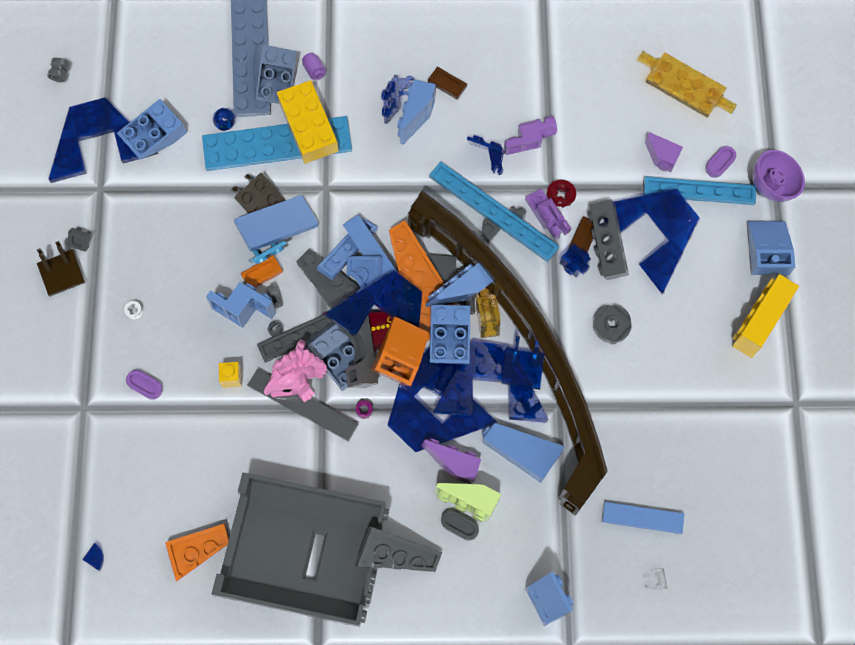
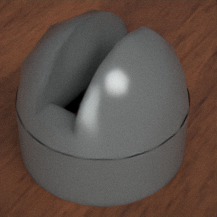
[268,321,283,337]

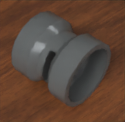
[47,57,70,83]

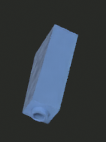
[482,423,565,483]

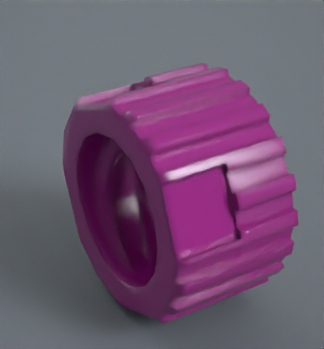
[355,401,373,419]

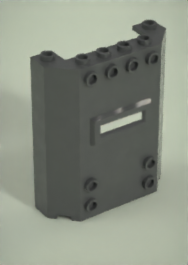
[211,472,390,628]

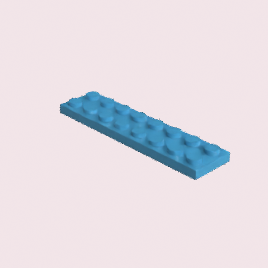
[202,116,352,171]

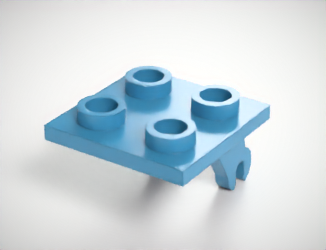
[249,240,287,264]

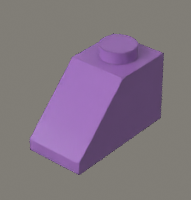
[645,132,683,172]

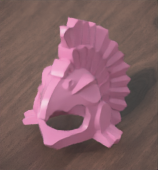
[264,339,327,402]

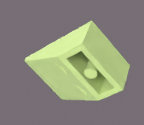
[435,483,501,522]

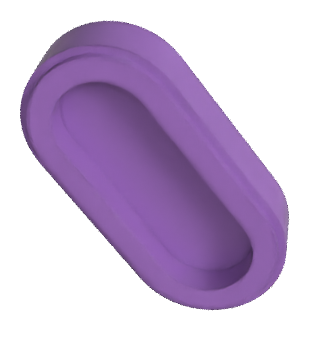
[705,146,736,178]
[126,370,163,400]

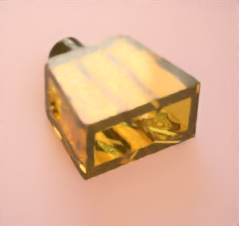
[476,289,501,338]

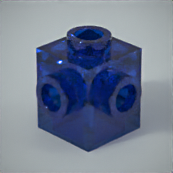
[559,244,591,278]

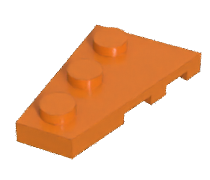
[165,524,229,582]

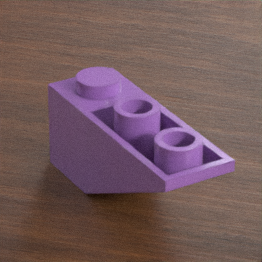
[421,438,481,484]

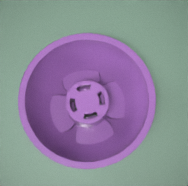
[753,150,805,202]

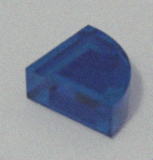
[82,543,104,571]

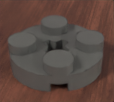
[593,305,632,345]

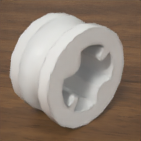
[124,301,144,320]

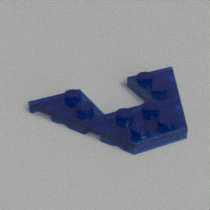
[48,97,158,183]
[604,189,700,295]
[323,270,422,336]
[433,341,549,423]
[387,352,498,453]

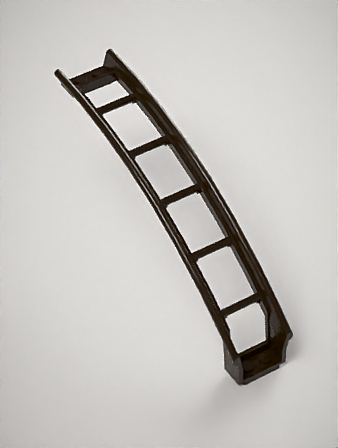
[408,190,608,516]

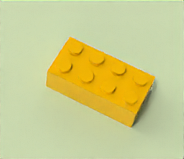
[277,80,339,164]
[732,274,799,358]

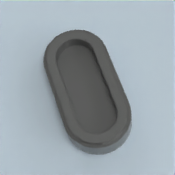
[441,510,479,541]

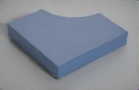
[347,256,382,295]

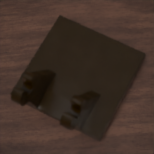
[231,172,285,214]
[37,241,85,297]

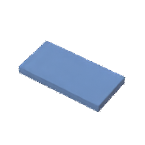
[234,195,319,252]

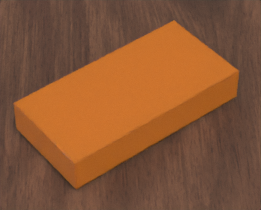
[240,255,283,288]

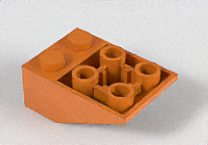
[371,316,429,386]

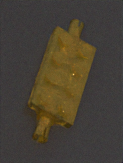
[637,50,738,118]

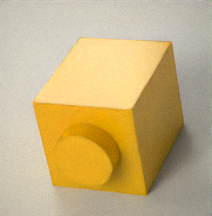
[218,362,242,388]

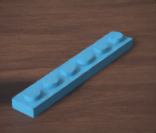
[643,177,756,205]

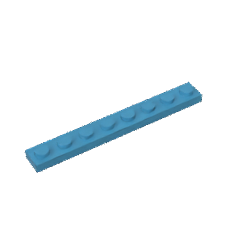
[429,162,560,263]

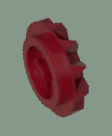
[547,179,576,209]

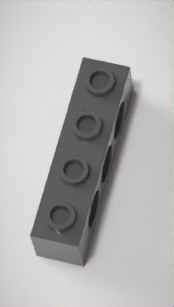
[588,199,629,280]

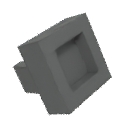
[68,228,91,252]

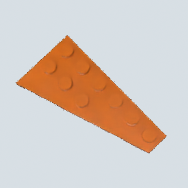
[389,220,458,341]

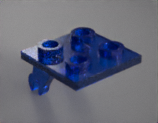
[381,74,415,124]
[467,135,505,176]
[501,336,544,390]

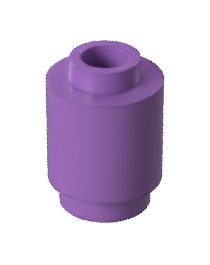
[302,52,326,80]

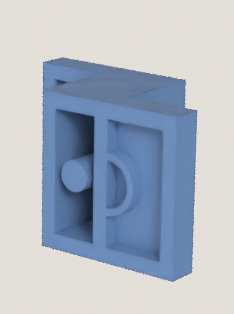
[206,282,276,328]

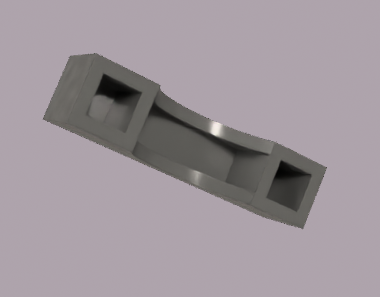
[337,307,378,388]

